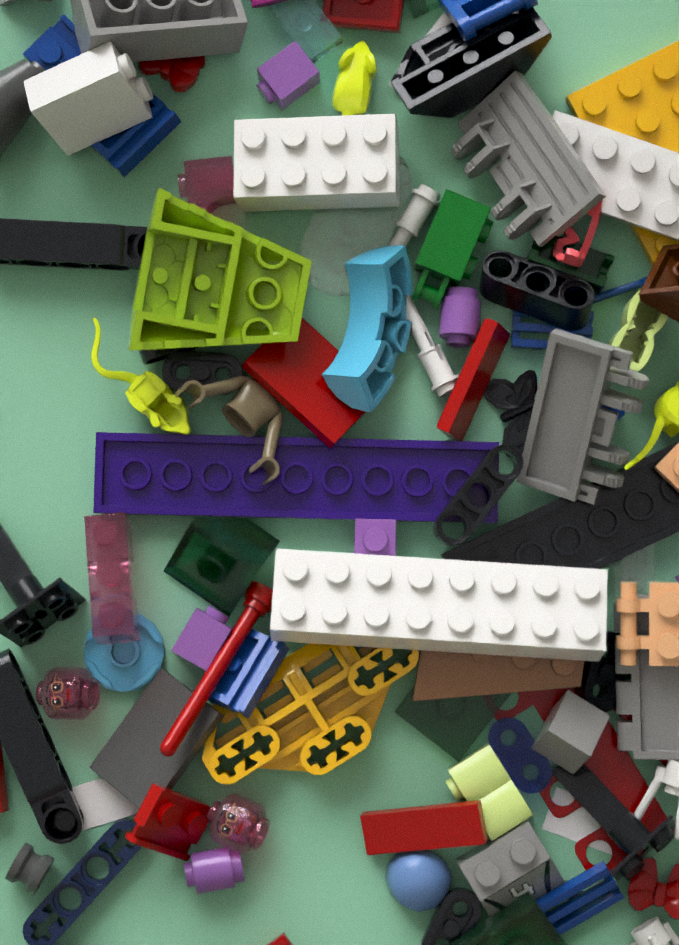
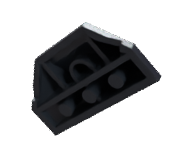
[391,7,552,118]

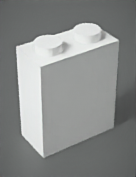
[24,41,153,156]

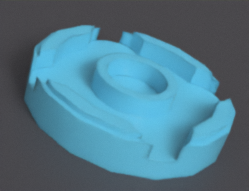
[84,611,165,692]

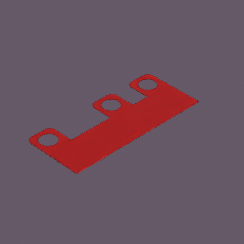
[482,687,675,871]

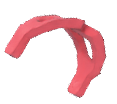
[553,200,603,267]

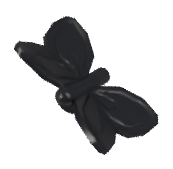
[484,370,537,458]

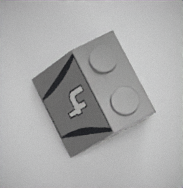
[456,820,565,931]

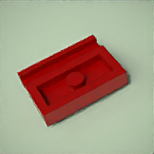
[125,783,215,861]

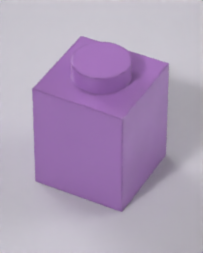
[256,40,320,110]
[354,519,396,556]
[171,605,233,671]

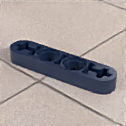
[23,818,141,945]

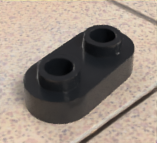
[162,351,243,395]
[578,631,626,712]
[421,888,482,945]

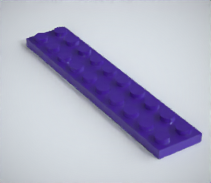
[93,432,499,523]

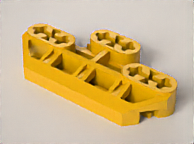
[202,643,419,784]

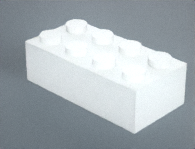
[233,114,400,212]

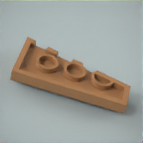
[412,650,584,701]

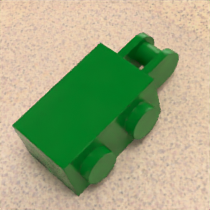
[412,189,493,310]

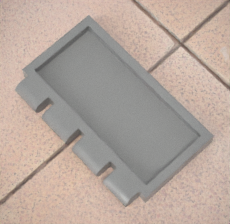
[614,594,679,760]

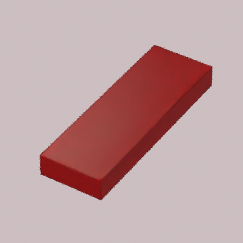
[437,318,510,441]
[360,800,488,855]

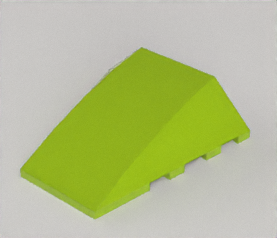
[129,188,312,351]

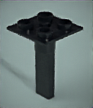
[0,523,86,647]
[551,764,676,882]

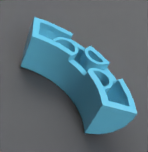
[322,245,413,412]

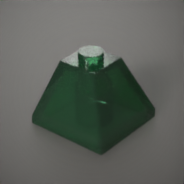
[163,518,280,617]

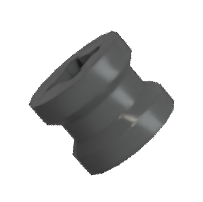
[5,843,55,895]

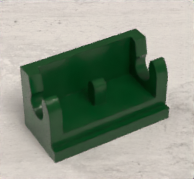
[527,236,615,294]

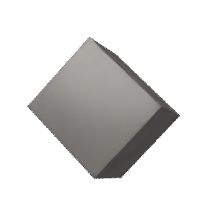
[531,690,610,774]

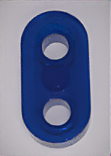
[488,717,552,793]

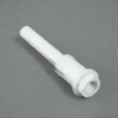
[389,184,441,247]
[405,295,459,398]

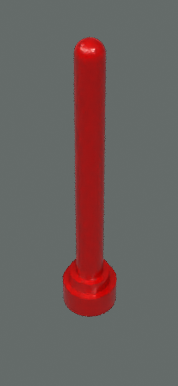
[160,581,273,757]

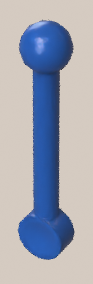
[576,276,647,306]

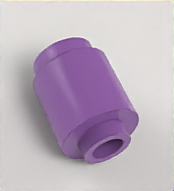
[439,286,481,348]
[184,846,245,894]

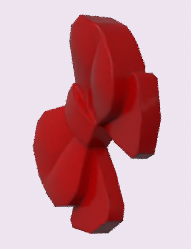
[138,56,205,92]
[627,857,679,920]

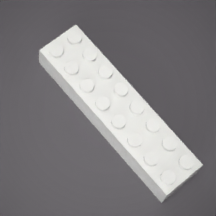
[270,549,608,662]

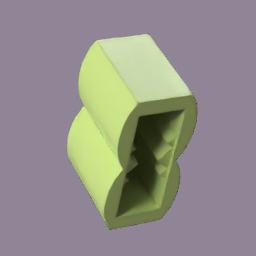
[608,289,668,372]
[445,743,533,841]

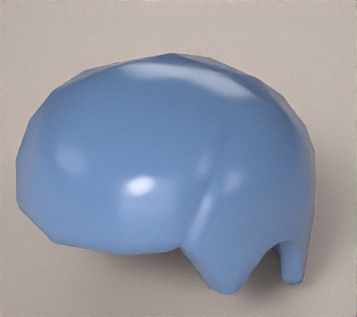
[385,850,452,912]

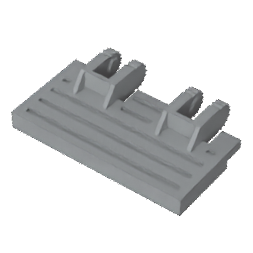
[451,71,606,247]
[516,328,649,505]

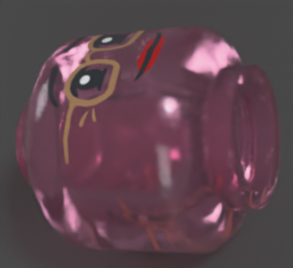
[36,667,100,720]
[207,793,270,854]

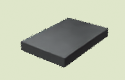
[89,668,224,808]

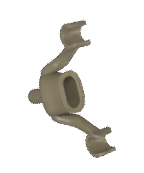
[175,376,283,486]

